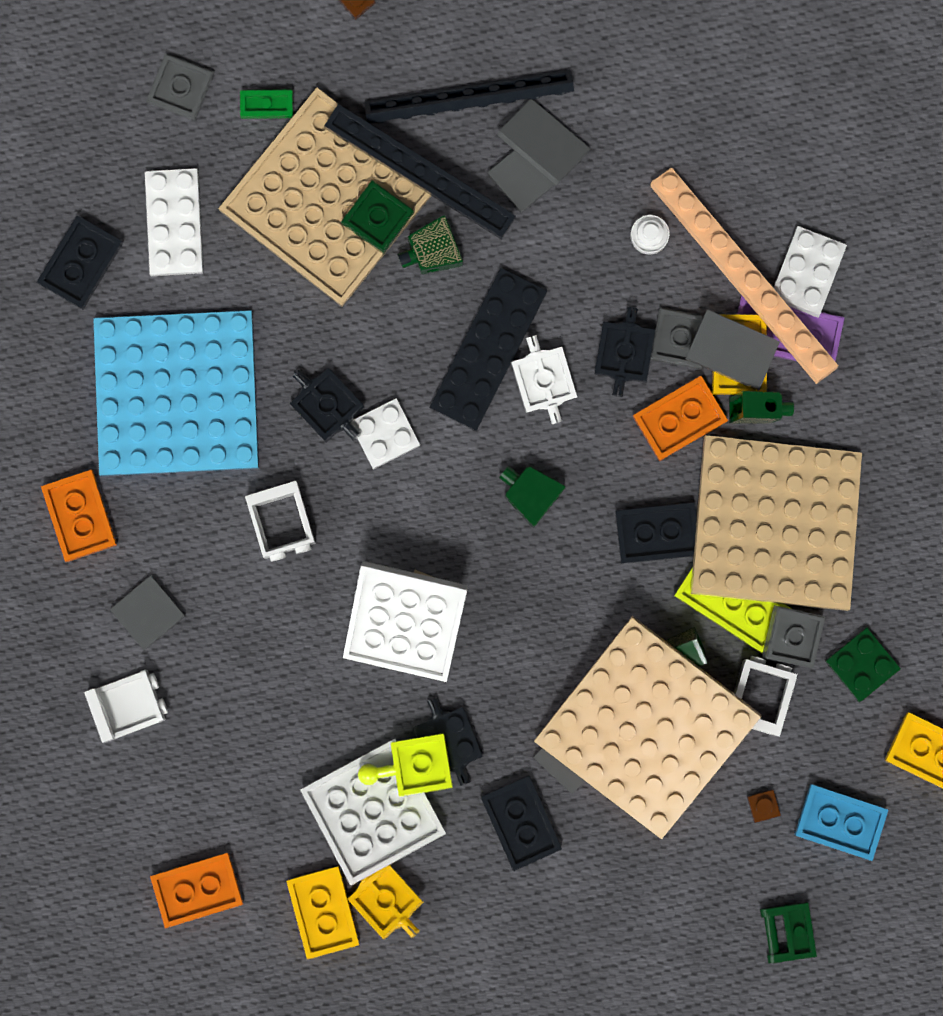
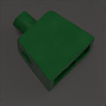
[499,466,565,528]

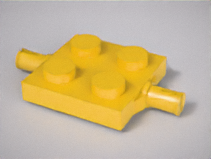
[348,865,423,939]

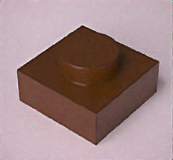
[339,0,375,20]
[747,790,781,823]

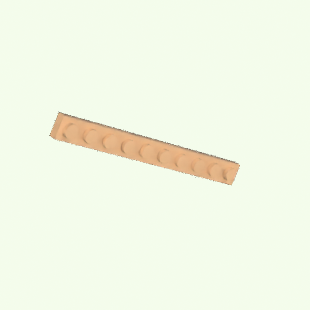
[650,168,839,384]

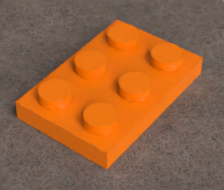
[632,376,728,461]
[41,470,117,562]
[150,852,243,928]

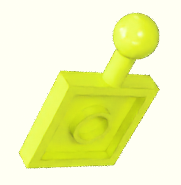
[358,734,453,797]

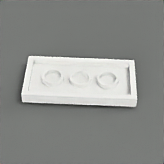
[145,168,203,276]

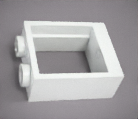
[245,481,316,562]
[734,656,797,736]

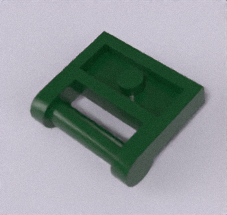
[760,902,817,963]

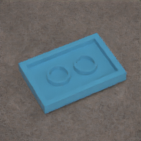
[794,784,888,861]

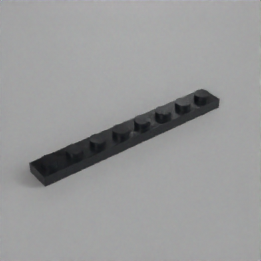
[364,69,574,124]
[324,104,516,240]

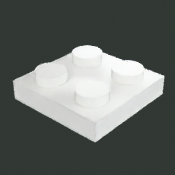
[351,398,420,469]

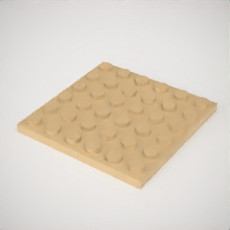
[218,88,431,307]
[691,435,862,611]
[534,616,761,839]

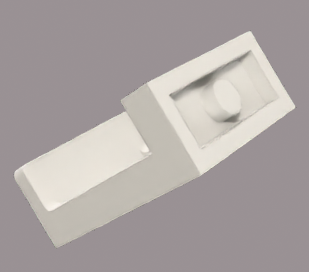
[84,670,168,743]

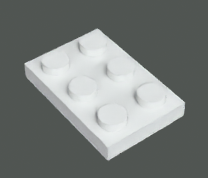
[774,226,847,318]

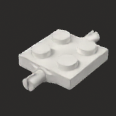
[511,335,577,424]

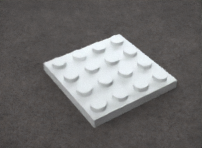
[343,561,468,682]
[300,739,446,886]

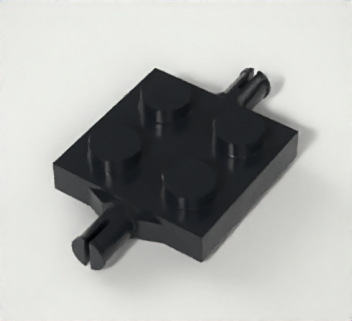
[595,307,656,397]
[290,368,365,443]
[414,698,484,786]

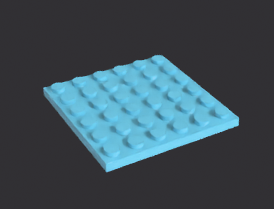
[94,311,259,476]

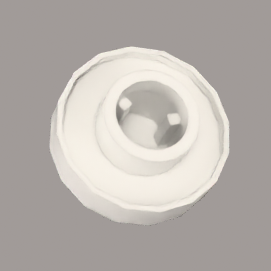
[630,215,670,255]

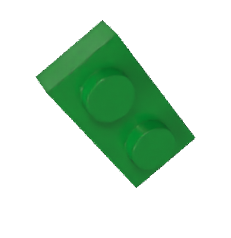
[240,90,293,119]

